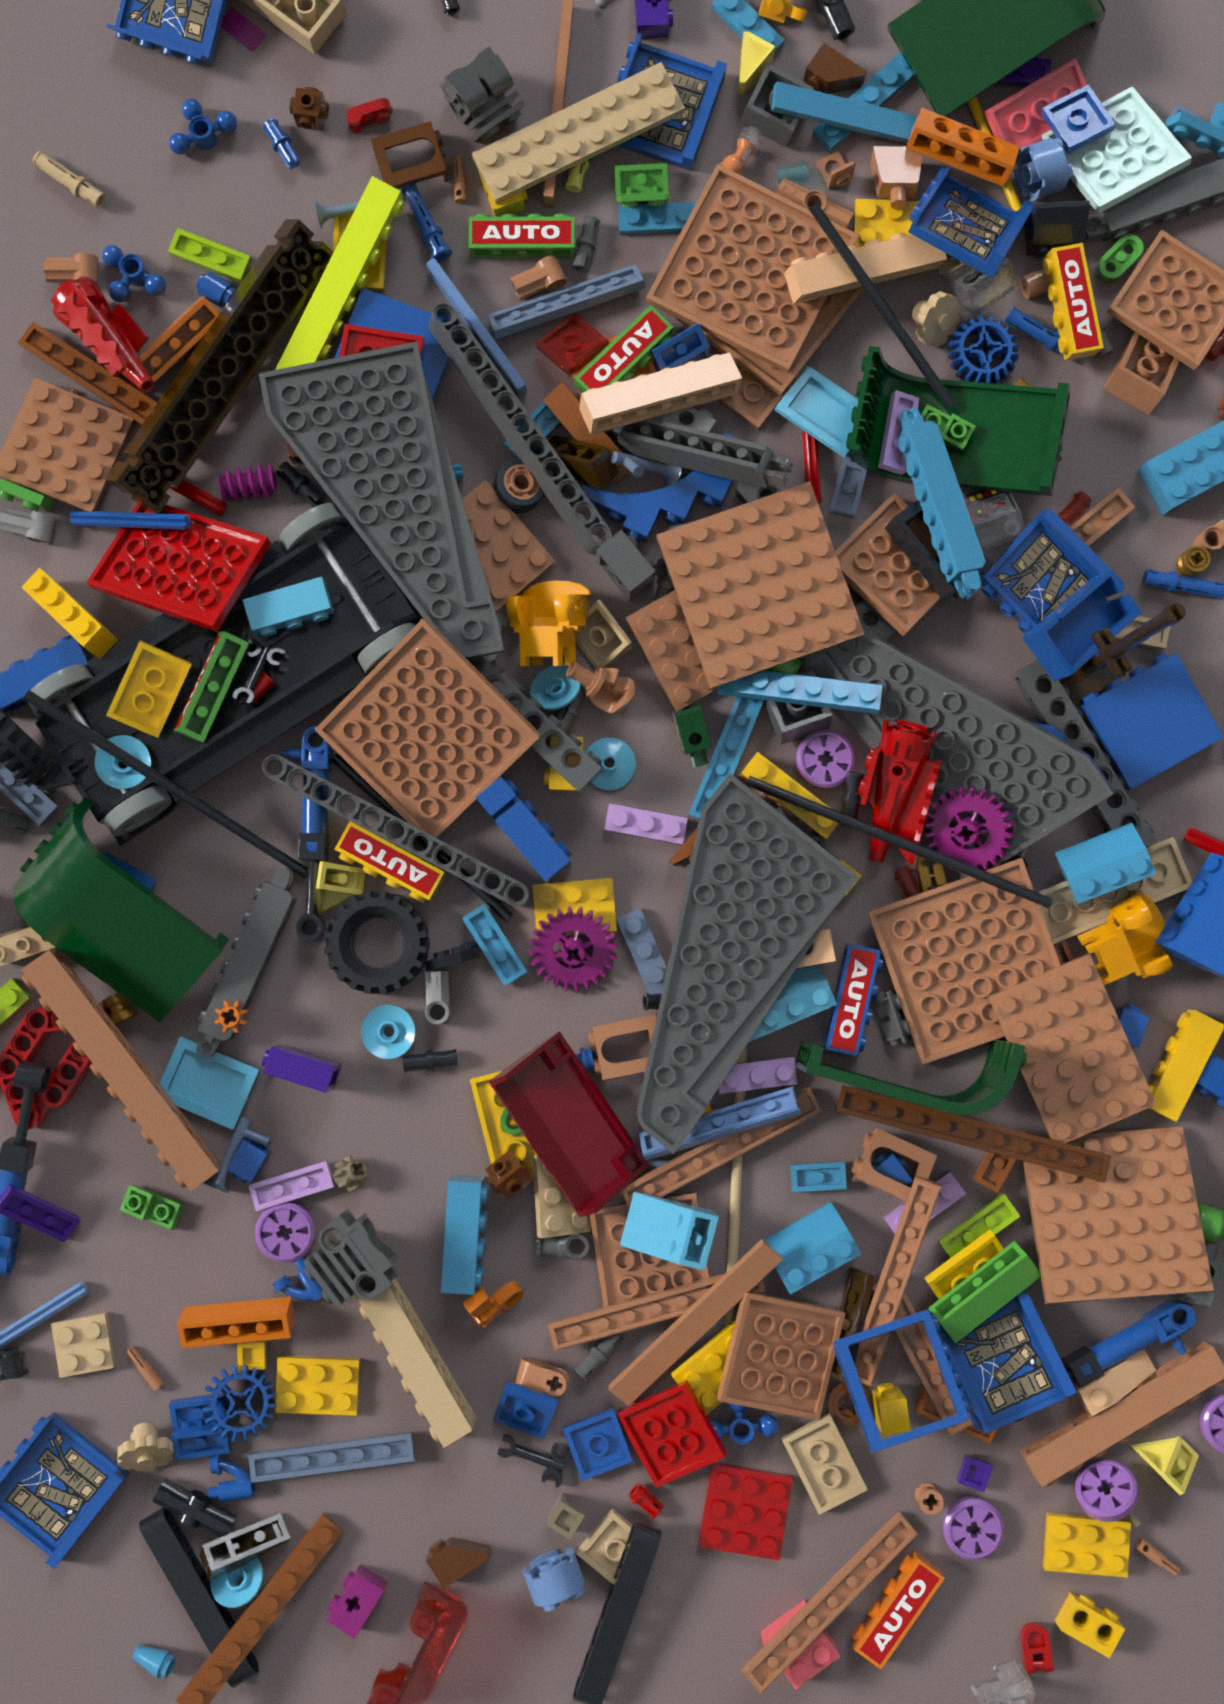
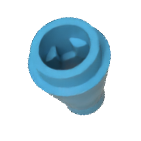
[132,1644,176,1679]

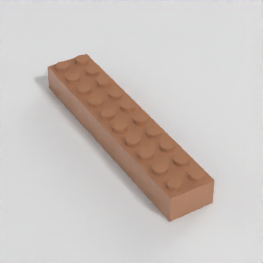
[21,947,220,1191]

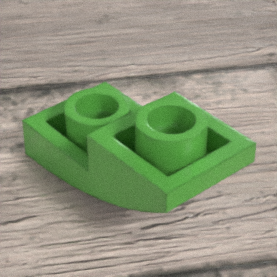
[921,404,976,451]
[120,1184,185,1230]

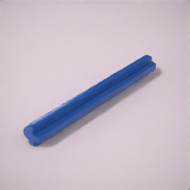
[70,511,191,530]

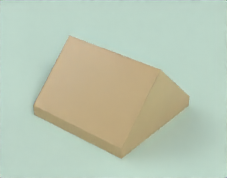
[575,600,632,669]

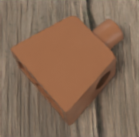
[870,146,923,210]

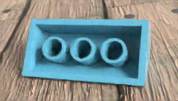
[749,965,837,1042]

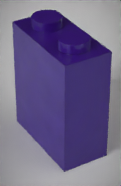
[261,1044,342,1093]

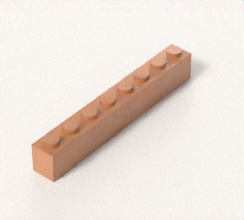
[1019,1341,1224,1487]

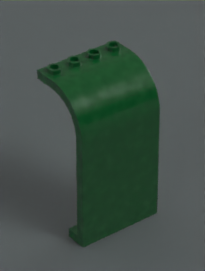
[887,0,1106,118]
[846,346,1071,496]
[13,797,229,1023]
[795,1039,1027,1115]

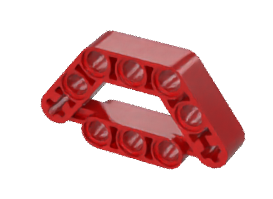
[0,1003,110,1130]

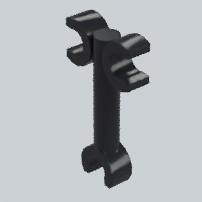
[233,639,285,709]
[497,1434,572,1488]

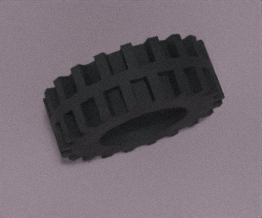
[0,708,55,787]
[324,891,430,994]

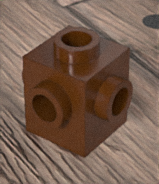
[289,87,329,131]
[485,1149,534,1199]

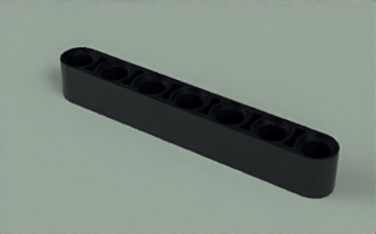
[139,1507,259,1688]
[573,1521,662,1704]

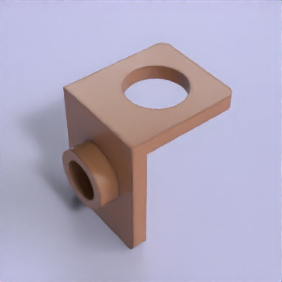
[816,151,856,189]

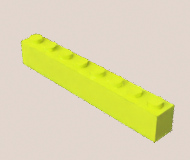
[276,176,405,370]

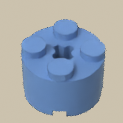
[1014,138,1073,201]
[522,1547,585,1612]

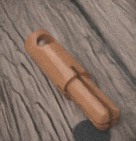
[453,155,466,204]
[127,1346,164,1391]
[1135,1538,1180,1576]

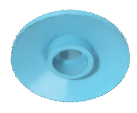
[530,664,581,710]
[95,735,151,789]
[586,737,636,791]
[361,1005,415,1059]
[210,1558,263,1608]

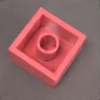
[760,1599,840,1690]

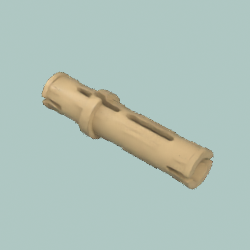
[32,151,106,208]

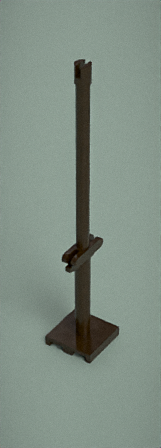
[1059,603,1186,706]

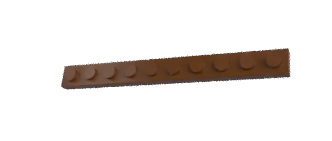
[836,1085,1111,1183]

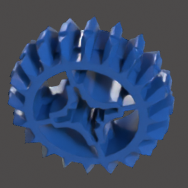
[947,315,1020,384]
[202,1365,277,1442]

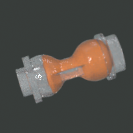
[719,126,764,176]

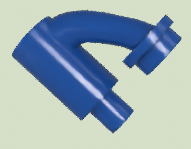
[272,1257,323,1301]
[208,1454,255,1502]

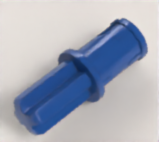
[263,118,300,169]

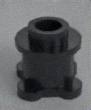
[0,1347,29,1381]

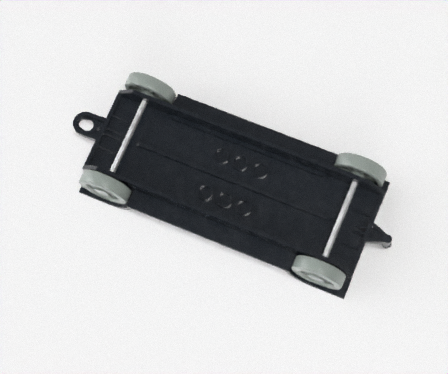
[28,503,420,846]

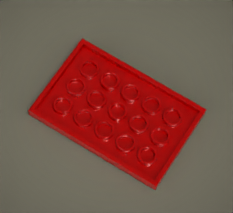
[86,503,271,632]

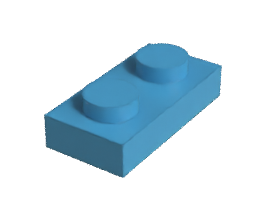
[790,1161,847,1192]

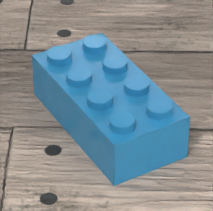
[1137,421,1224,516]
[441,1175,489,1295]

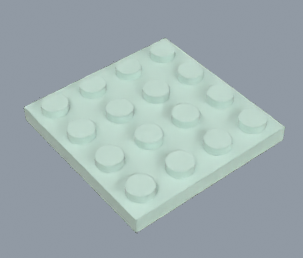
[1041,87,1192,214]

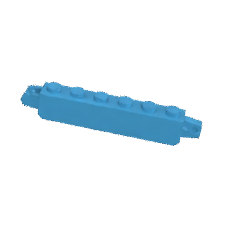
[898,408,986,600]

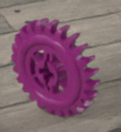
[924,786,1014,871]
[529,906,618,992]

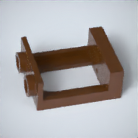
[371,121,451,189]

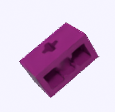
[327,1565,387,1639]

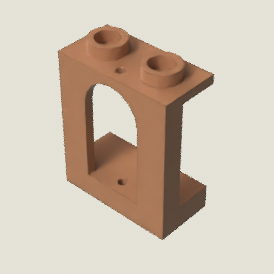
[588,1013,657,1080]
[851,1128,937,1205]

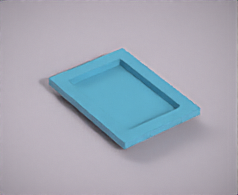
[774,365,858,458]
[160,1036,260,1130]

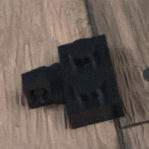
[424,942,481,972]

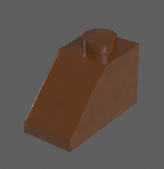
[804,43,867,94]
[426,1537,492,1589]

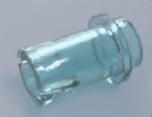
[776,160,809,183]

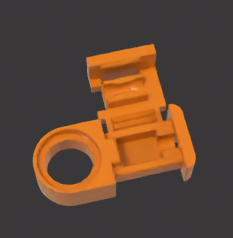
[462,1281,524,1329]

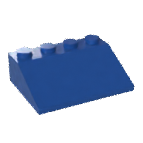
[1155,852,1224,977]

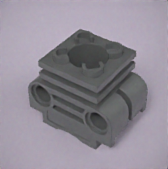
[439,46,525,142]
[303,1209,398,1308]

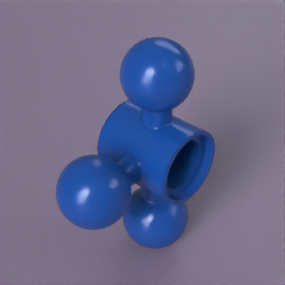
[169,99,237,155]
[102,245,167,303]
[710,1403,779,1444]

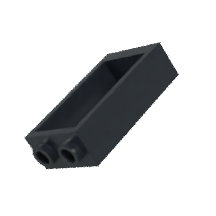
[884,500,992,603]

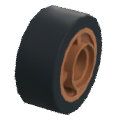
[493,459,544,513]

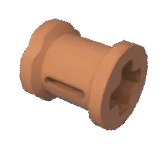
[914,1482,944,1515]

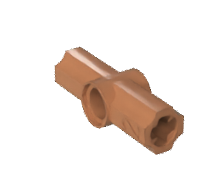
[776,178,854,229]

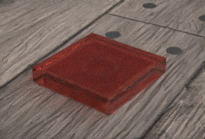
[536,313,609,377]

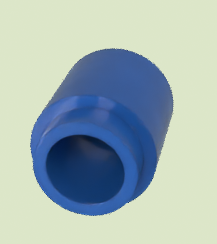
[196,272,236,308]

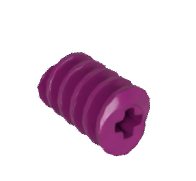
[218,463,277,502]

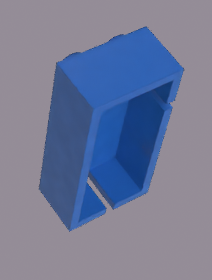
[1022,569,1142,681]
[476,777,572,883]

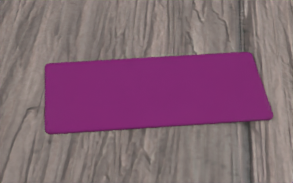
[221,7,266,51]

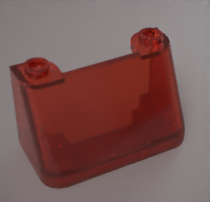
[366,1581,468,1704]

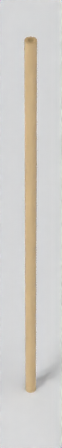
[724,1043,748,1327]

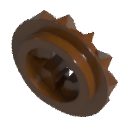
[827,1383,871,1426]

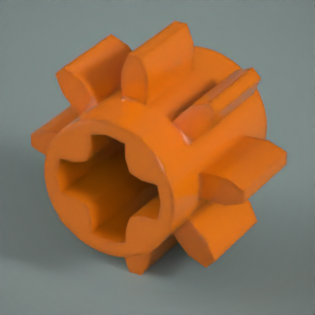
[214,1000,249,1033]

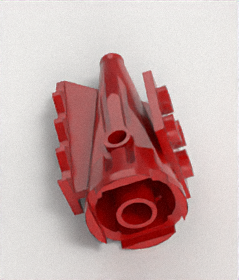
[51,276,155,392]
[858,719,942,865]

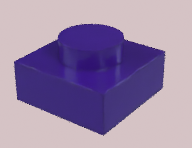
[956,1454,993,1492]

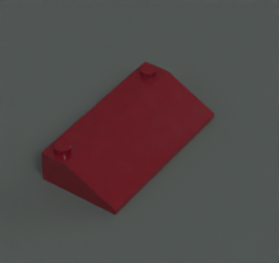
[489,1031,649,1217]

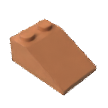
[1103,331,1179,415]

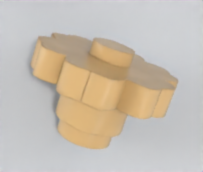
[912,291,961,347]
[117,1423,174,1472]

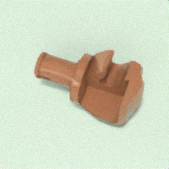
[566,661,635,714]

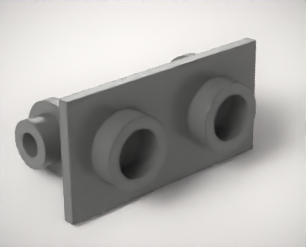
[873,988,912,1046]

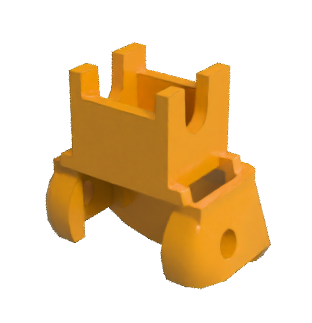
[506,581,592,666]
[1077,890,1173,985]

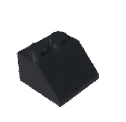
[1024,200,1090,258]

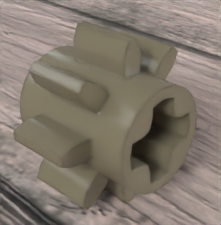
[333,1155,367,1192]

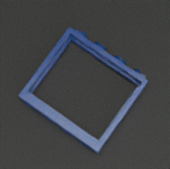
[832,1309,971,1454]

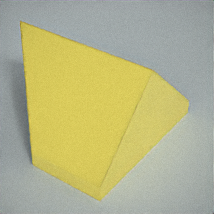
[738,31,775,95]
[316,861,366,915]
[1130,1436,1199,1495]

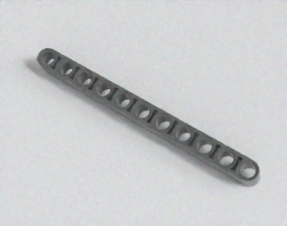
[428,303,612,555]
[262,755,529,906]

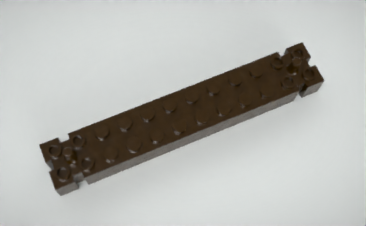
[105,219,334,514]

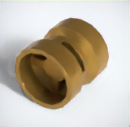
[1176,546,1210,577]
[101,993,138,1025]

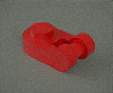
[346,98,393,133]
[1020,1622,1054,1675]

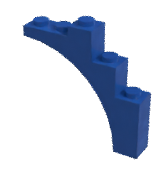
[582,433,737,543]

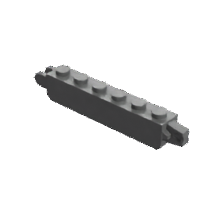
[1086,159,1224,242]
[606,418,794,488]
[196,867,296,1057]

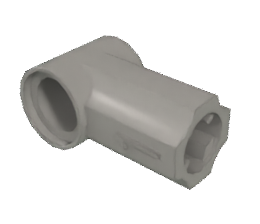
[0,507,56,544]
[425,971,451,1025]

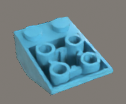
[620,1191,719,1270]

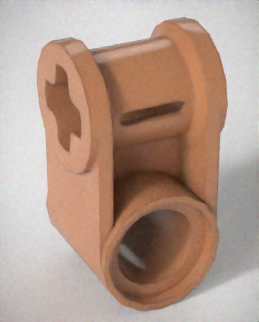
[515,1357,569,1397]

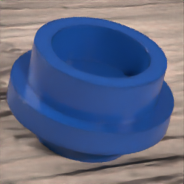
[576,1047,595,1073]

